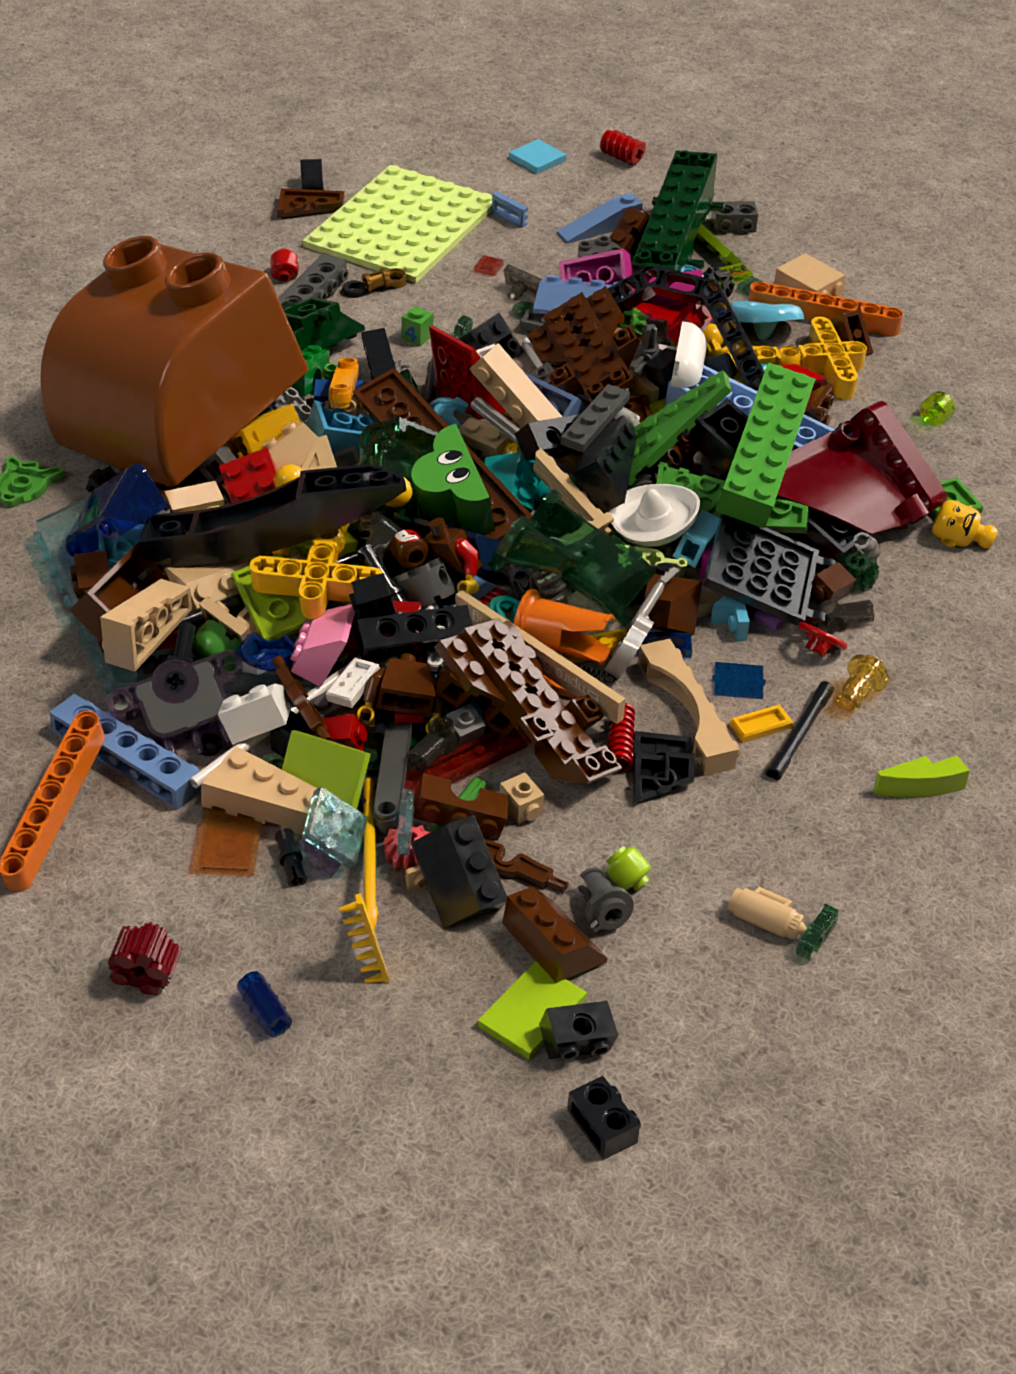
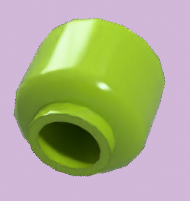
[606,845,651,891]

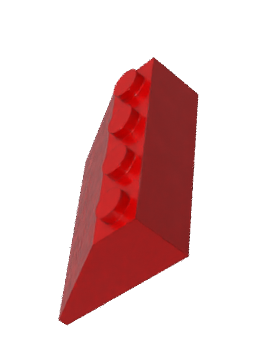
[429,326,505,420]

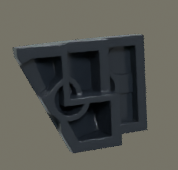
[632,731,695,802]

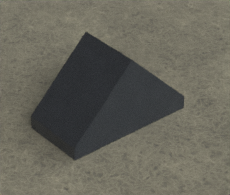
[644,348,677,398]

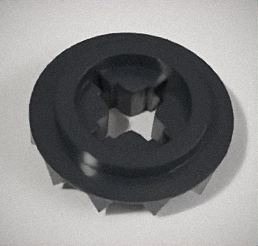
[703,266,735,298]

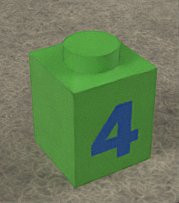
[401,306,434,346]

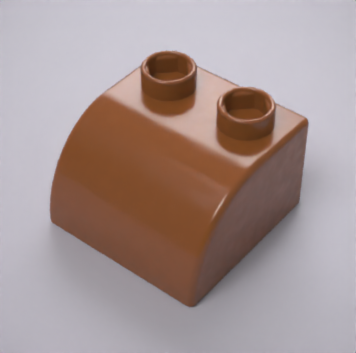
[40,235,309,487]

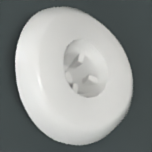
[609,484,700,547]

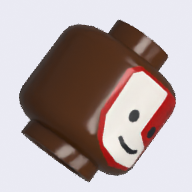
[389,529,429,569]

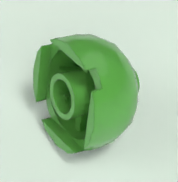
[192,619,248,674]

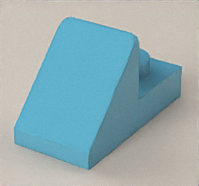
[711,595,750,641]

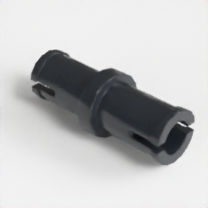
[275,828,307,887]

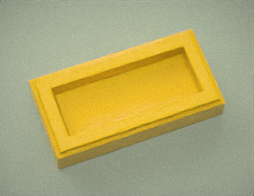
[730,704,793,743]

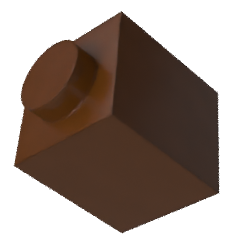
[811,562,856,607]

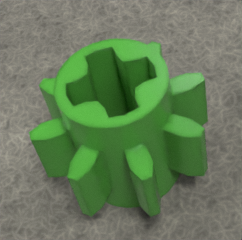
[620,308,647,336]

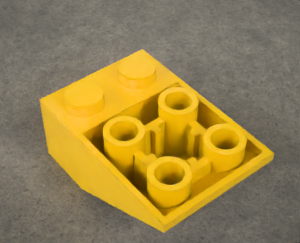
[225,403,300,459]

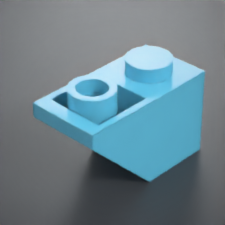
[673,510,719,568]

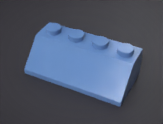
[533,275,633,314]

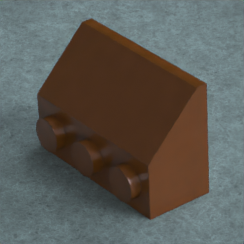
[502,887,608,983]

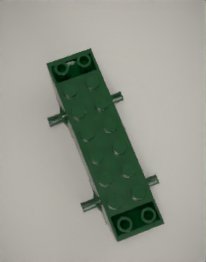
[630,150,725,272]
[282,297,365,352]

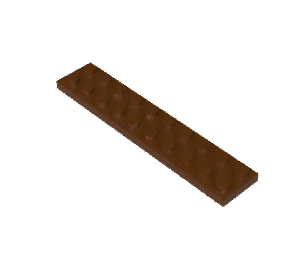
[353,368,535,542]

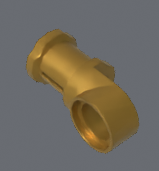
[361,268,406,293]

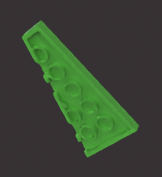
[628,370,732,486]
[656,461,808,533]

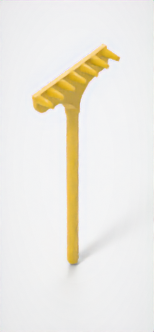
[339,778,389,984]

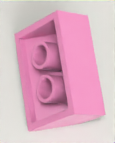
[290,604,355,687]

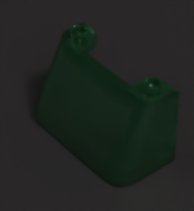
[359,417,439,531]

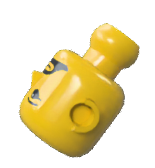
[932,500,998,549]

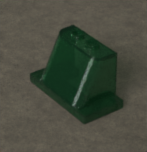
[487,489,601,575]
[537,530,656,627]

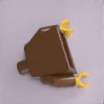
[357,653,446,735]

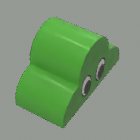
[411,424,495,534]

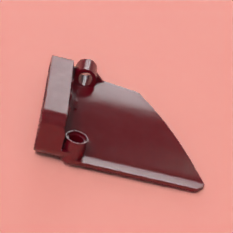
[777,401,947,535]

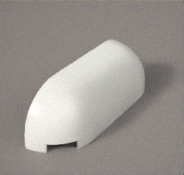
[670,321,707,388]

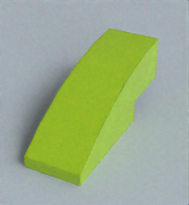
[873,755,970,797]

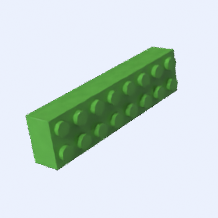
[715,362,815,529]

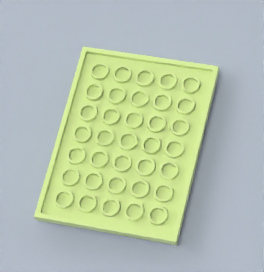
[302,165,492,283]

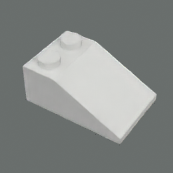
[218,684,293,745]

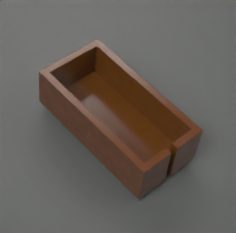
[69,542,170,643]

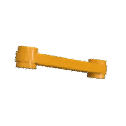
[328,358,359,408]

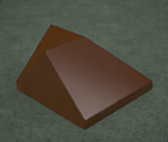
[644,573,703,634]

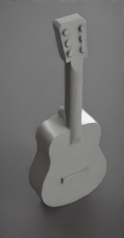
[604,567,680,679]

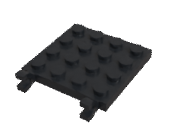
[703,514,836,628]

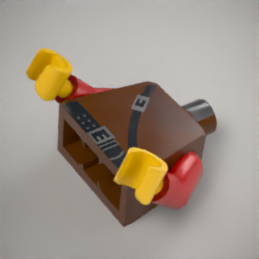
[419,518,482,594]

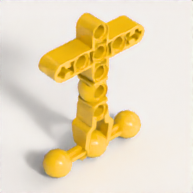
[703,317,867,400]
[250,464,412,619]

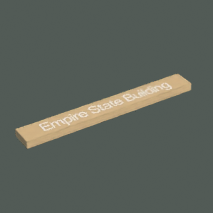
[455,590,626,724]

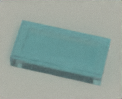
[398,789,414,855]

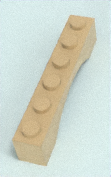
[638,639,740,776]

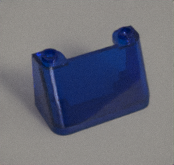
[65,463,168,557]

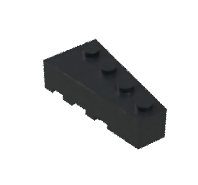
[572,415,637,513]

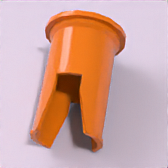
[514,589,615,665]

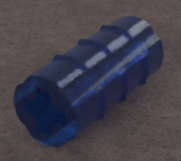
[237,971,292,1037]

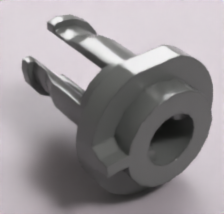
[577,867,634,933]

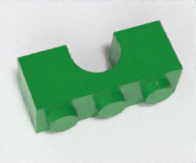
[291,345,330,397]

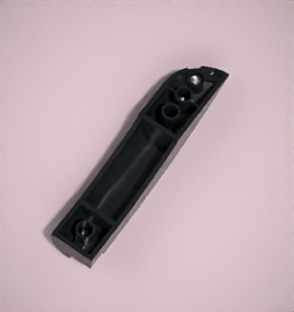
[139,465,407,568]

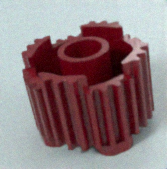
[108,922,182,996]

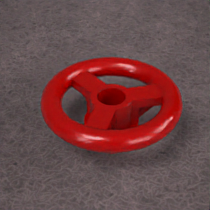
[798,622,848,657]

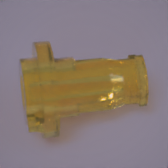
[835,654,890,713]

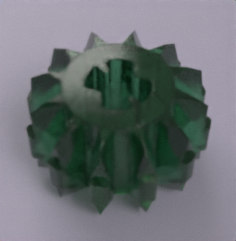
[837,551,879,592]

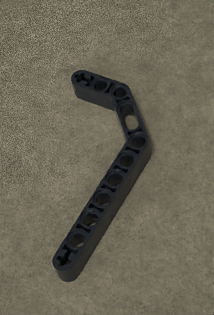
[608,266,765,391]

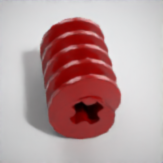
[600,129,646,165]

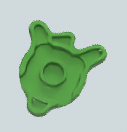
[0,456,64,507]

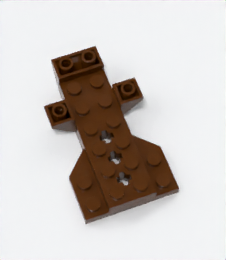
[527,286,640,403]
[434,618,622,785]

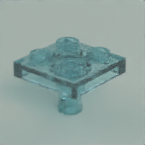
[302,786,367,868]

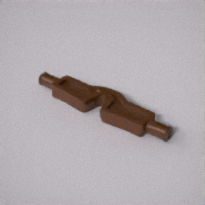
[272,656,333,742]
[484,839,569,894]

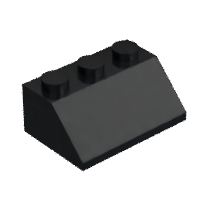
[411,815,507,928]

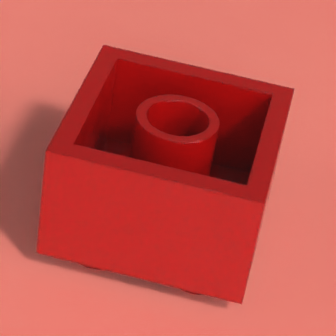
[219,447,278,503]

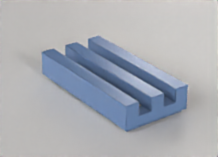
[492,191,528,228]

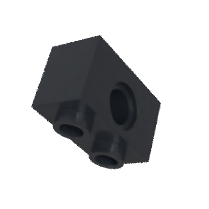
[539,1001,619,1060]

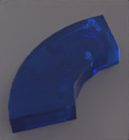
[234,632,295,671]

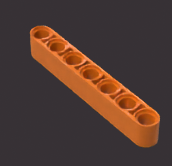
[748,282,903,336]
[0,711,105,892]

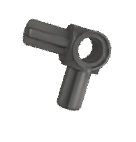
[628,324,663,378]

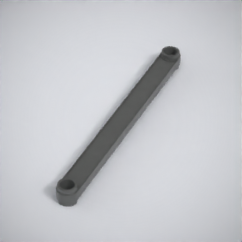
[373,711,413,833]

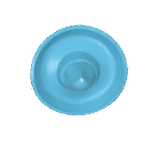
[725,300,804,341]

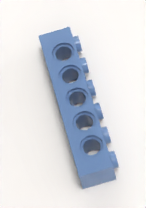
[49,693,201,810]

